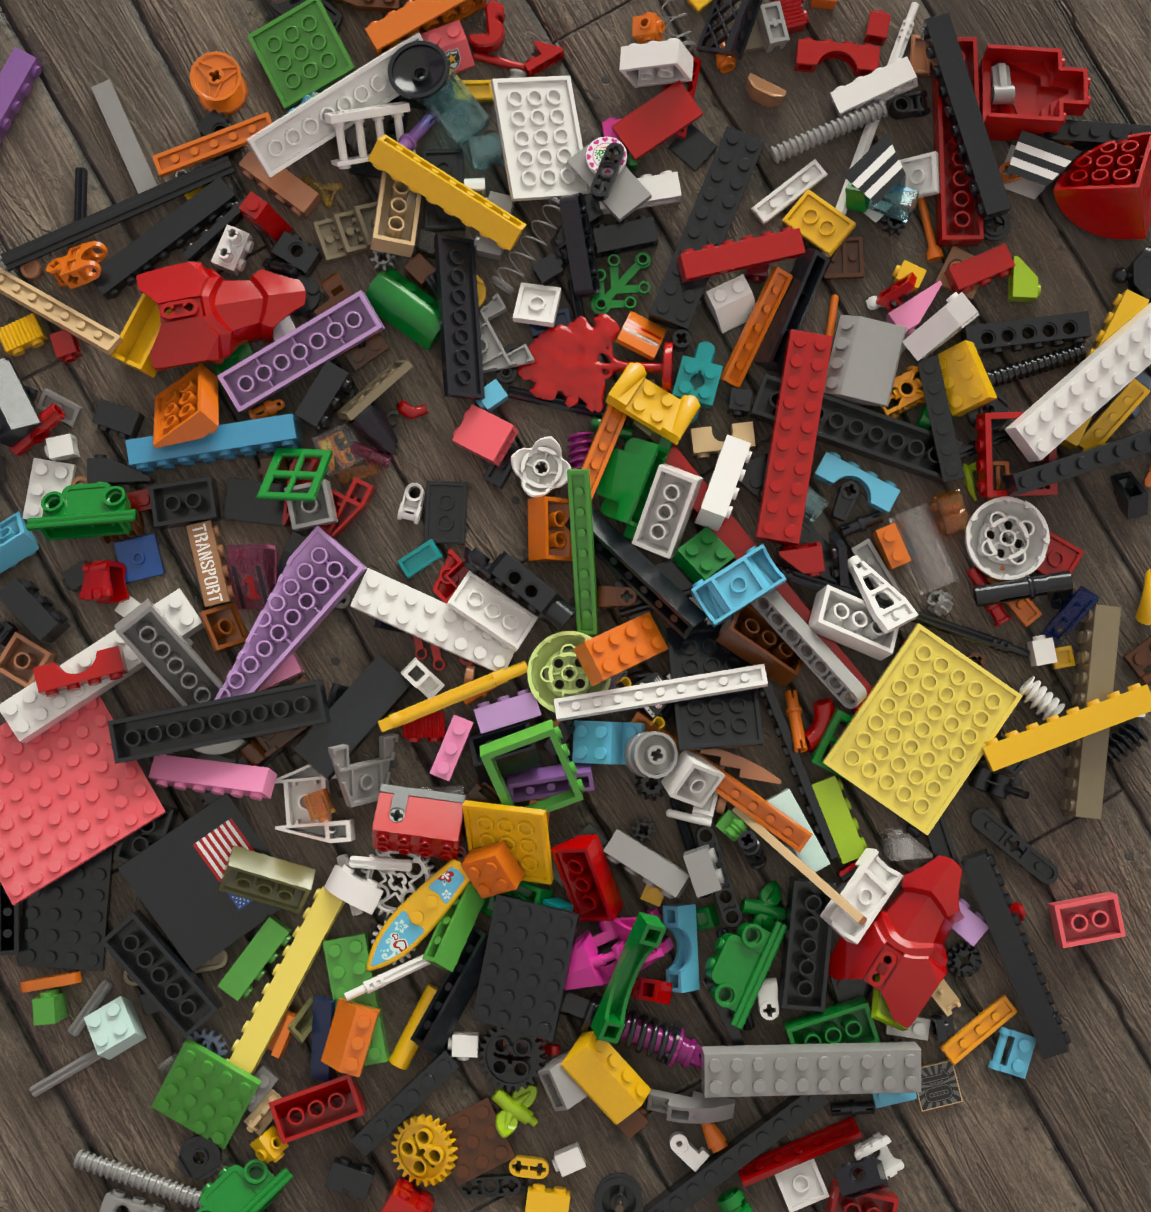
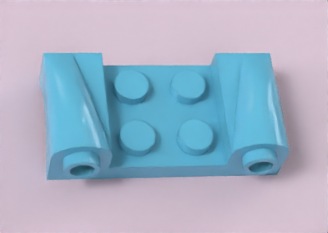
[691,544,786,627]

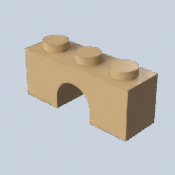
[689,421,756,459]

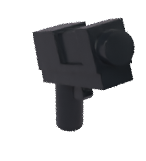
[543,719,575,762]

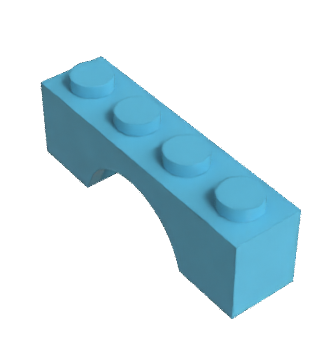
[812,451,900,515]
[663,903,700,993]

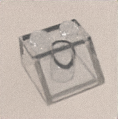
[880,828,933,861]

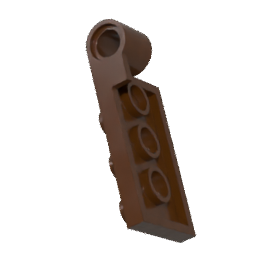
[314,271,389,371]
[240,677,309,766]

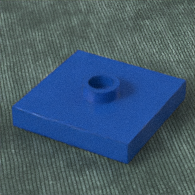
[114,533,165,584]

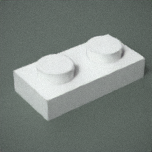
[884,1016,931,1041]

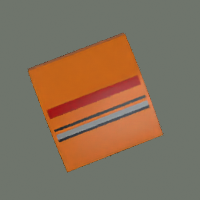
[616,311,667,361]

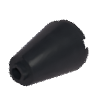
[343,398,398,454]

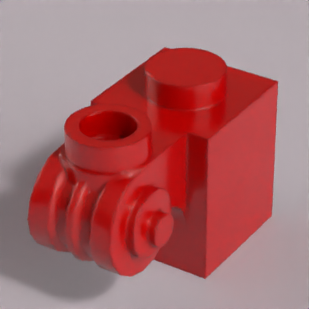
[630,978,673,1005]

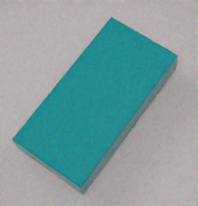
[397,539,443,579]

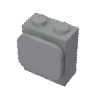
[538,1050,588,1111]

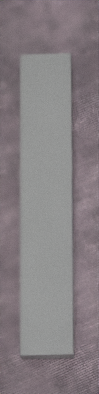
[91,79,158,194]

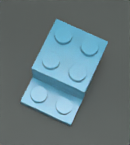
[572,720,645,765]

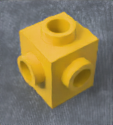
[250,1125,289,1164]

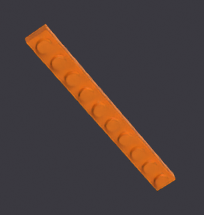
[631,710,813,853]

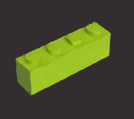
[811,775,867,864]

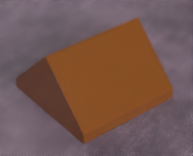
[199,602,248,653]

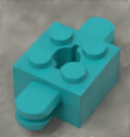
[672,342,723,423]

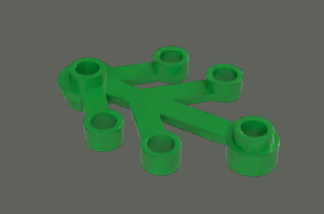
[591,252,651,315]

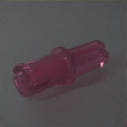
[350,442,392,468]

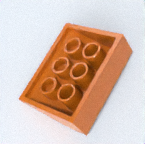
[153,363,219,448]

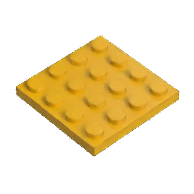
[462,800,554,885]

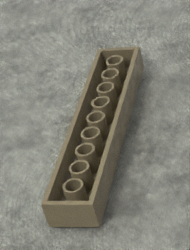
[1061,604,1121,820]

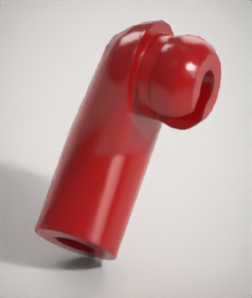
[397,400,428,419]

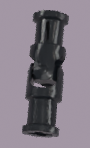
[738,831,767,870]

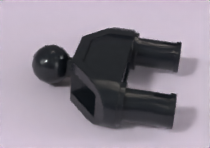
[1112,246,1151,305]

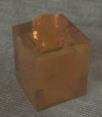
[303,788,336,823]

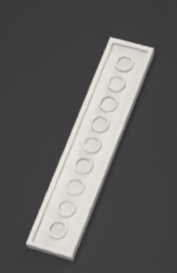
[246,32,425,178]

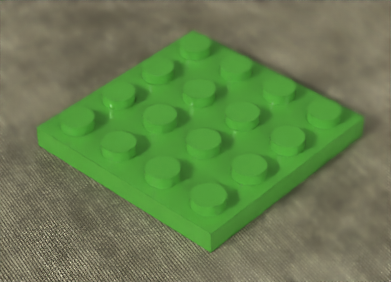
[247,0,356,110]
[151,1038,262,1149]

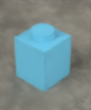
[475,379,509,413]

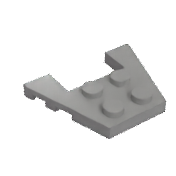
[479,293,535,373]
[328,733,399,807]

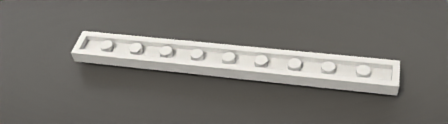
[554,664,768,722]

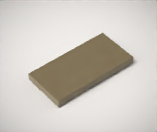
[336,360,413,421]

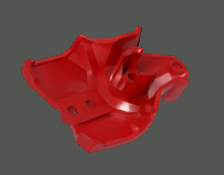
[136,262,306,371]
[828,855,964,1028]

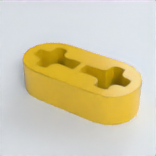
[509,1155,549,1179]

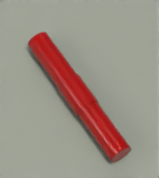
[473,52,525,71]

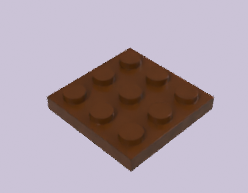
[439,1097,516,1186]

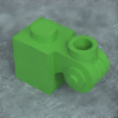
[714,809,748,842]

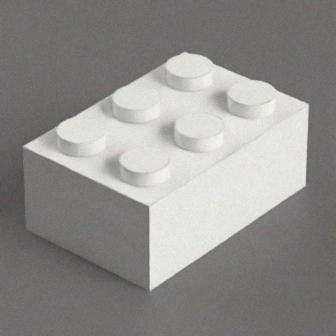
[619,38,694,88]

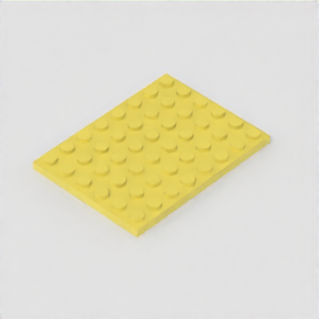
[822,623,1022,836]

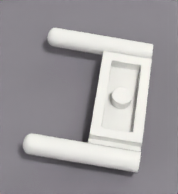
[666,765,725,827]

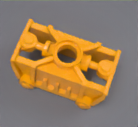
[880,365,926,419]

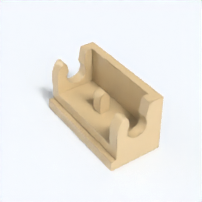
[931,979,961,1017]

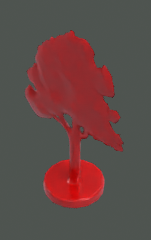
[517,314,674,413]

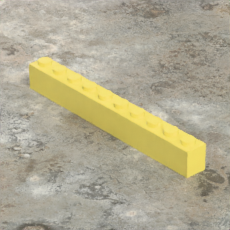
[226,886,345,1075]

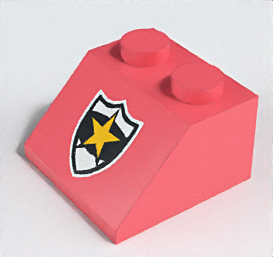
[421,20,475,77]

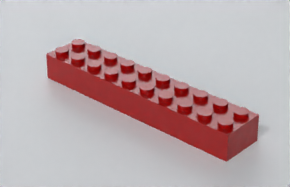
[931,37,984,247]
[754,329,833,546]

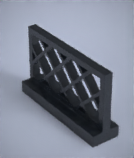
[696,0,763,60]

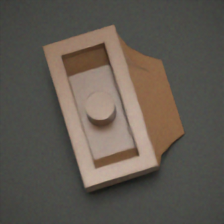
[745,73,787,108]

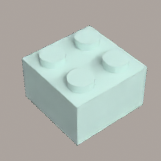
[84,996,147,1060]

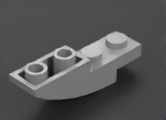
[647,1089,736,1124]

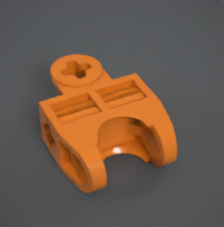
[46,241,108,289]

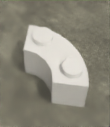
[324,864,384,915]

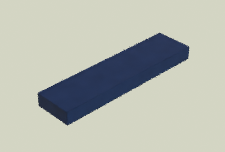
[310,996,335,1082]

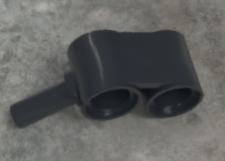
[968,766,1029,800]

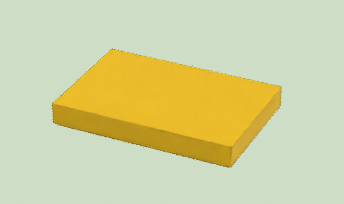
[782,189,856,257]

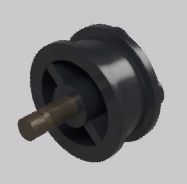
[595,1173,643,1212]

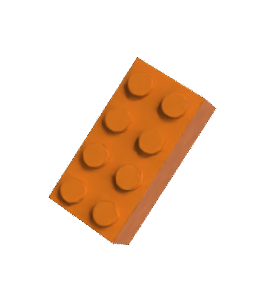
[573,612,668,687]

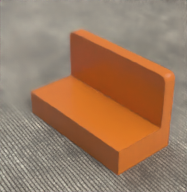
[267,1010,297,1059]

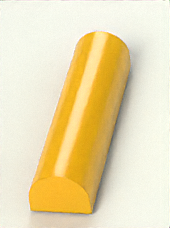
[388,983,438,1070]

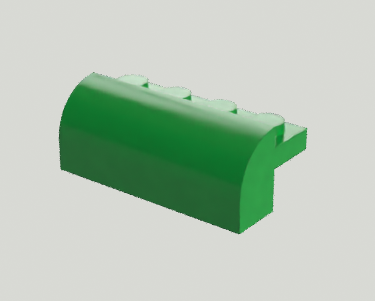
[365,267,440,351]

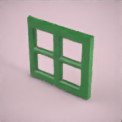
[256,448,333,502]
[810,709,862,791]

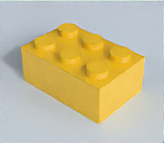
[935,340,997,417]

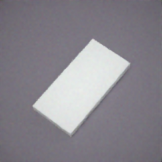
[446,571,538,652]

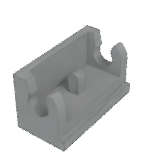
[757,1,790,53]

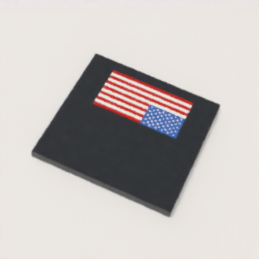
[118,793,281,972]

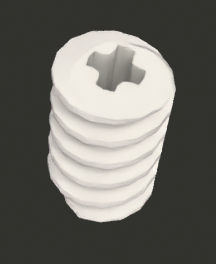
[1019,675,1065,721]

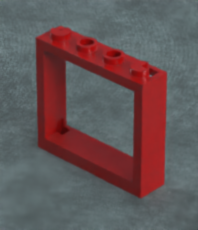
[974,412,1058,498]

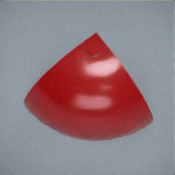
[1053,132,1151,240]

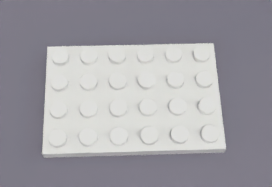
[490,76,591,202]

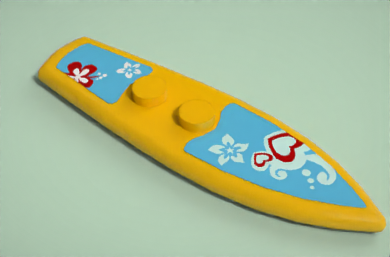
[366,859,470,972]

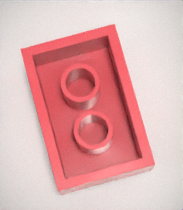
[1047,892,1126,948]

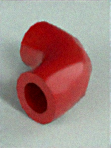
[804,698,834,752]

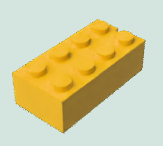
[110,293,192,378]

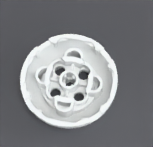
[965,496,1050,580]

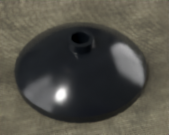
[388,41,450,100]

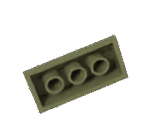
[218,846,316,914]

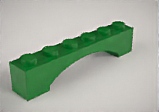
[591,912,666,1044]

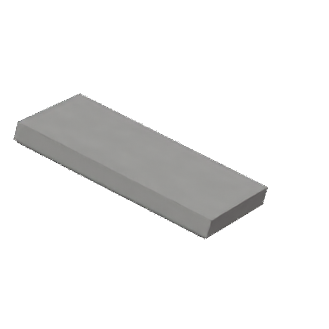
[567,137,651,222]

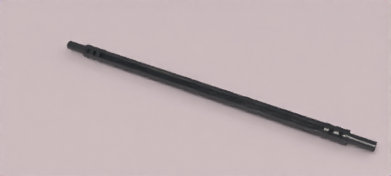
[775,563,1030,658]

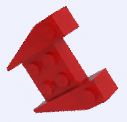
[282,458,377,540]

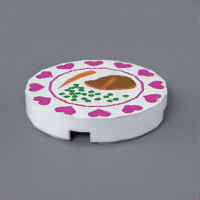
[586,136,627,176]

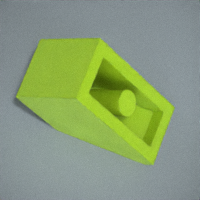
[1008,256,1041,303]

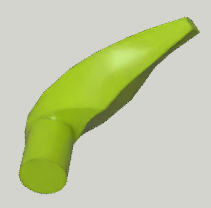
[963,462,978,501]

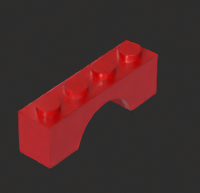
[794,38,880,77]
[33,646,128,697]

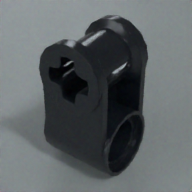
[888,91,931,120]

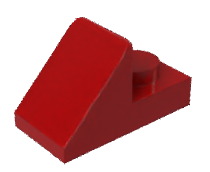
[524,40,564,77]

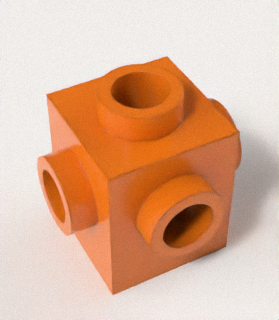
[632,12,665,44]

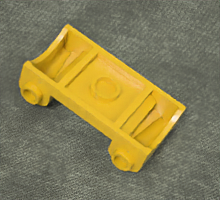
[605,362,701,445]

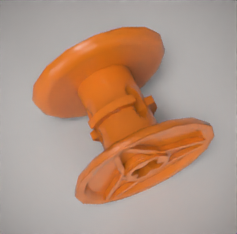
[189,51,248,116]

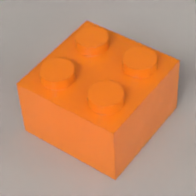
[461,840,525,899]

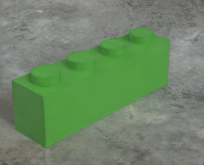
[422,883,486,972]
[218,915,293,1001]

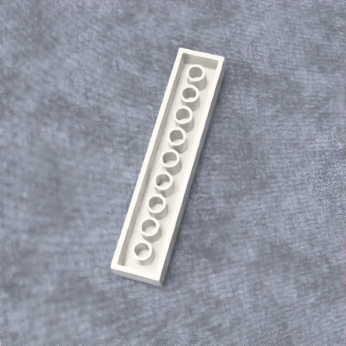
[1004,302,1151,462]
[0,588,204,744]

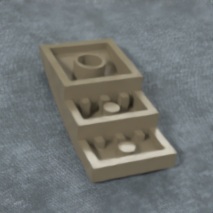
[312,201,377,263]

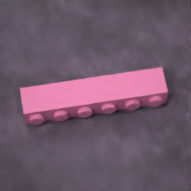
[148,755,277,801]

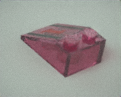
[227,543,277,610]

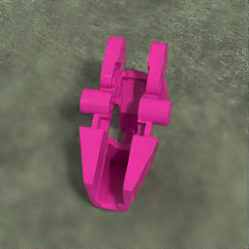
[565,907,674,990]

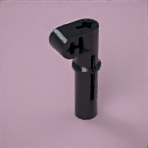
[973,570,1073,610]

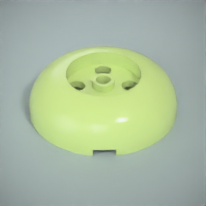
[527,631,611,713]

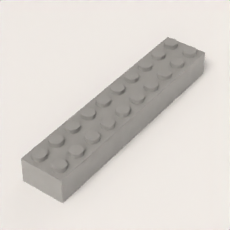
[701,1042,921,1098]

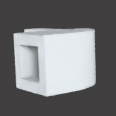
[401,657,445,699]

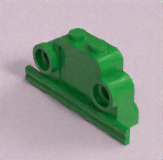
[596,437,672,540]
[26,482,136,541]
[705,921,788,1030]
[196,1159,294,1212]

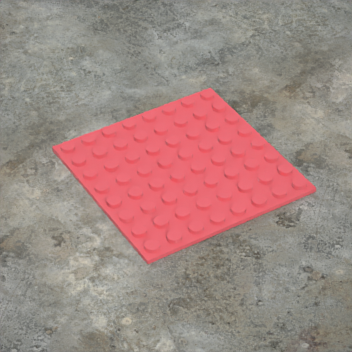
[0,696,166,906]

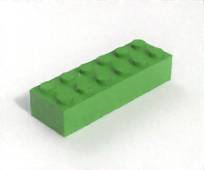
[323,931,390,1066]

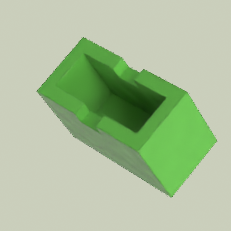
[32,988,68,1026]

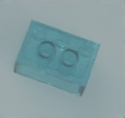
[420,68,490,149]

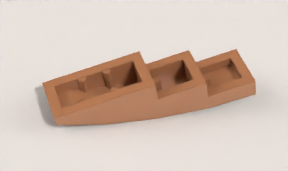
[699,749,781,784]

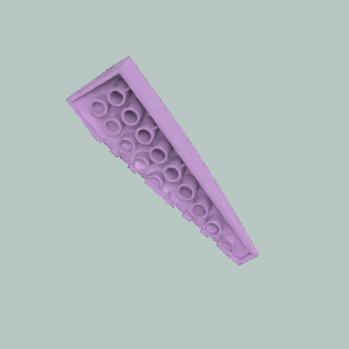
[214,525,367,700]

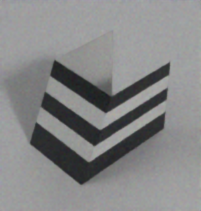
[1002,130,1081,200]
[843,133,906,223]

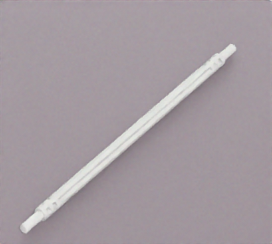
[821,2,919,257]

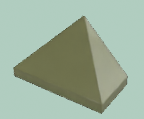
[287,996,314,1043]

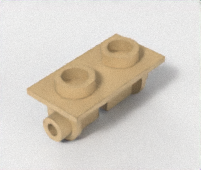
[244,1088,282,1136]

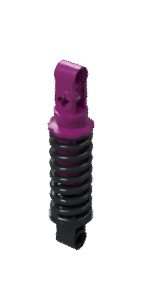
[560,990,702,1070]

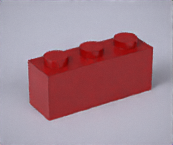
[944,244,1016,295]

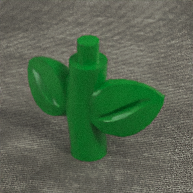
[740,881,786,932]

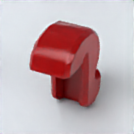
[467,1,505,54]

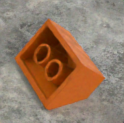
[528,496,573,562]
[321,998,381,1077]

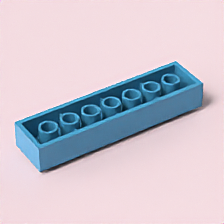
[125,414,303,474]

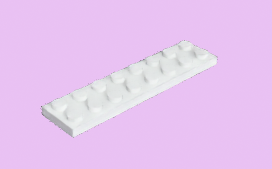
[350,568,514,672]

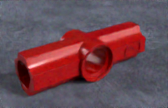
[8,403,66,456]

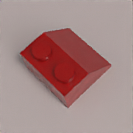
[779,541,825,576]

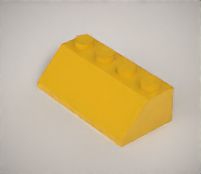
[560,1031,652,1125]

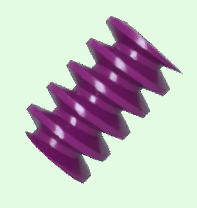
[567,432,593,469]

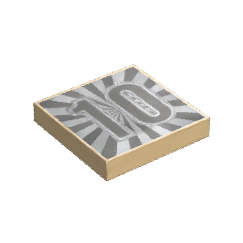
[916,1059,963,1112]

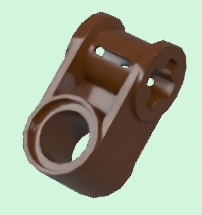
[597,586,638,608]

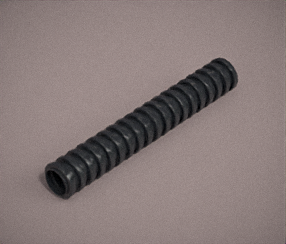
[986,343,1086,387]

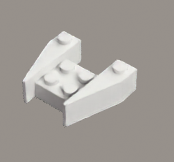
[902,292,980,361]
[275,758,356,843]

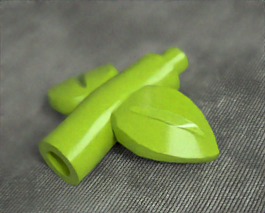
[491,1083,539,1138]

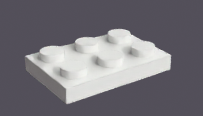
[22,458,77,520]

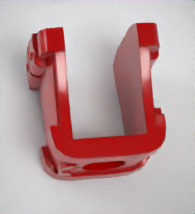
[79,560,129,604]

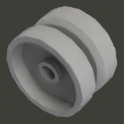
[624,731,678,779]

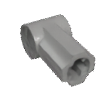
[991,63,1015,104]

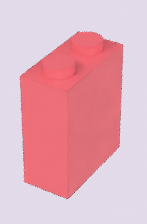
[452,404,519,467]

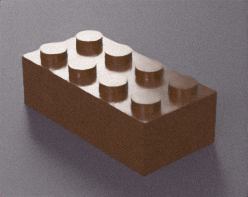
[716,604,803,687]

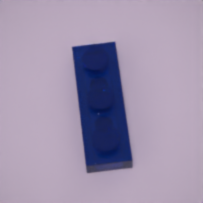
[1042,586,1099,644]

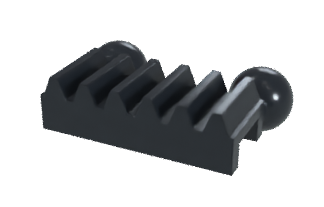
[905,816,959,868]

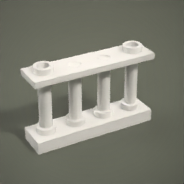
[324,101,416,169]

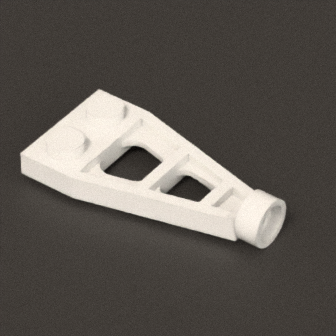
[848,555,919,634]

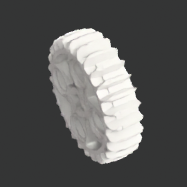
[361,849,436,919]

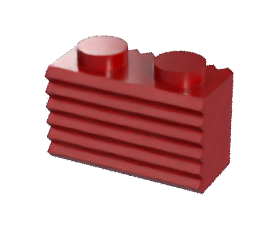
[771,0,809,34]
[403,712,446,742]

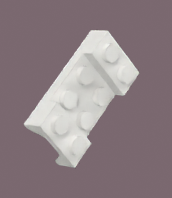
[820,848,903,944]

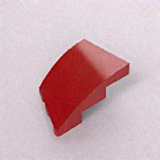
[433,548,473,604]

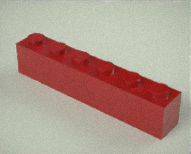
[676,227,805,283]

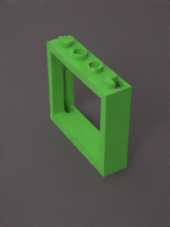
[479,719,585,813]

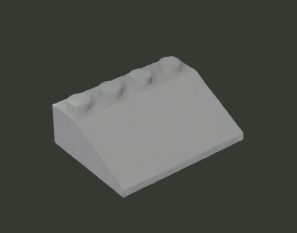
[824,315,907,407]

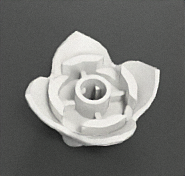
[511,436,571,498]

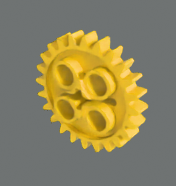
[391,1114,458,1187]

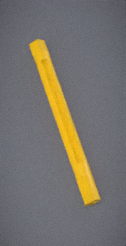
[378,661,528,732]

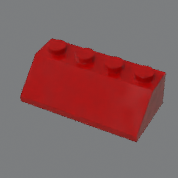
[550,834,623,921]
[268,1074,367,1145]

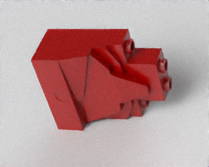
[978,44,1091,141]

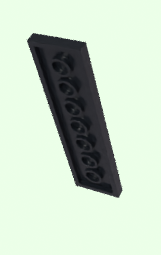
[434,234,485,401]

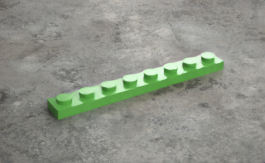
[567,469,599,635]

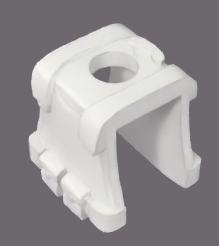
[853,1131,904,1180]

